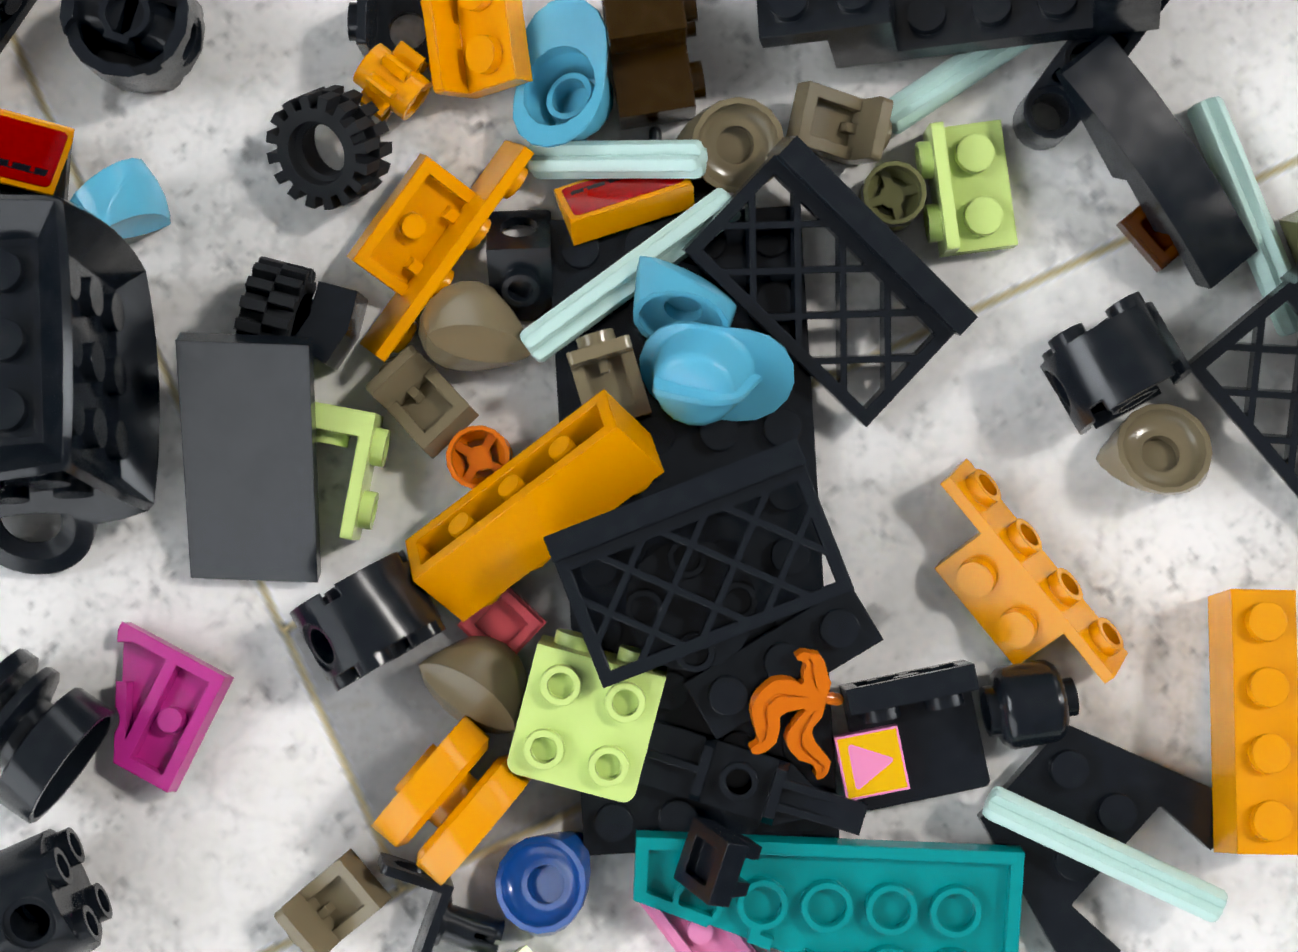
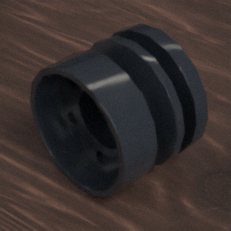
[0,649,115,824]

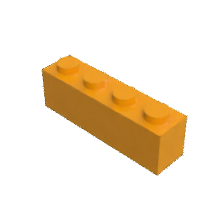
[405,389,664,622]
[1208,589,1298,855]

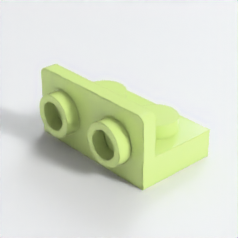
[915,120,1018,258]

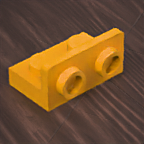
[420,0,533,99]

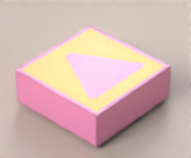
[833,723,910,800]

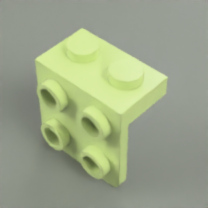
[507,628,667,802]

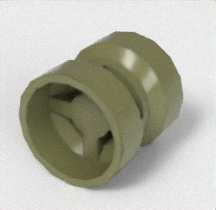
[858,161,927,233]

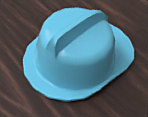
[513,0,614,148]
[639,321,795,426]

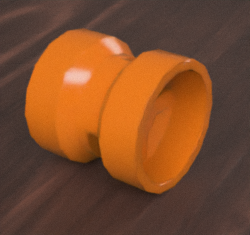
[446,425,514,489]

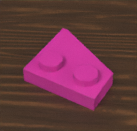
[113,622,234,793]

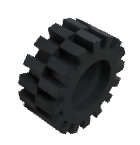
[266,85,392,210]
[233,256,316,336]

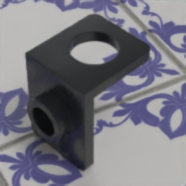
[347,0,429,64]
[486,209,553,321]

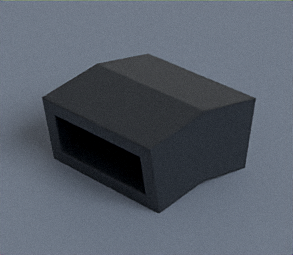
[296,281,368,370]

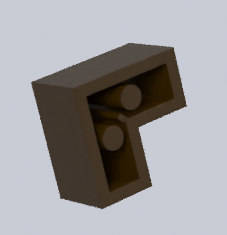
[601,0,706,130]

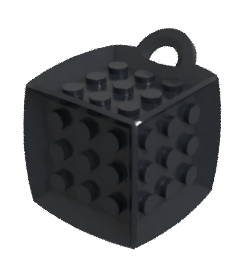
[0,194,160,574]

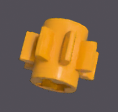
[353,41,432,121]

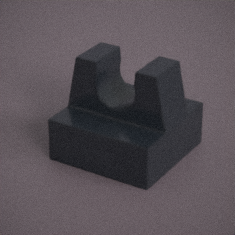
[673,817,762,908]

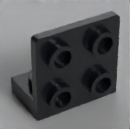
[839,660,990,810]

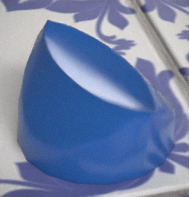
[495,831,591,937]

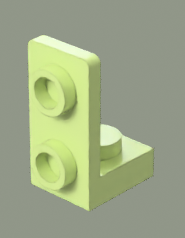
[315,402,391,540]

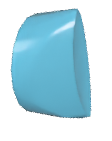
[70,158,171,239]
[633,256,738,339]

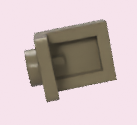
[786,81,893,165]
[566,328,652,419]
[366,345,479,459]
[274,849,392,952]

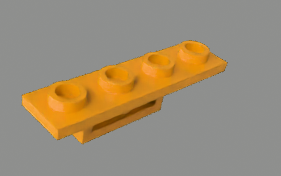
[346,140,534,362]
[934,458,1128,684]

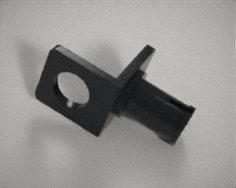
[378,852,505,952]

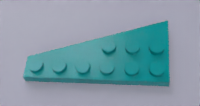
[633,830,1025,952]

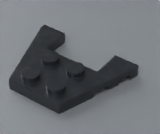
[977,725,1213,952]

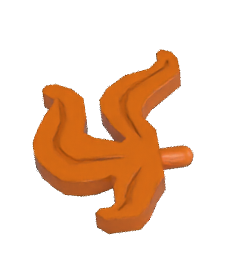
[748,648,844,780]

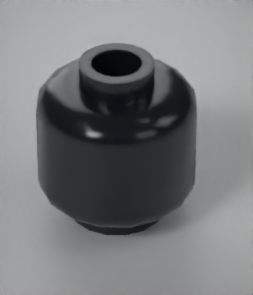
[979,660,1079,749]

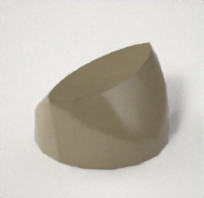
[676,97,784,193]
[418,281,531,371]
[1096,403,1213,495]
[419,636,527,734]

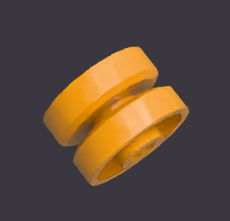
[371,716,531,886]

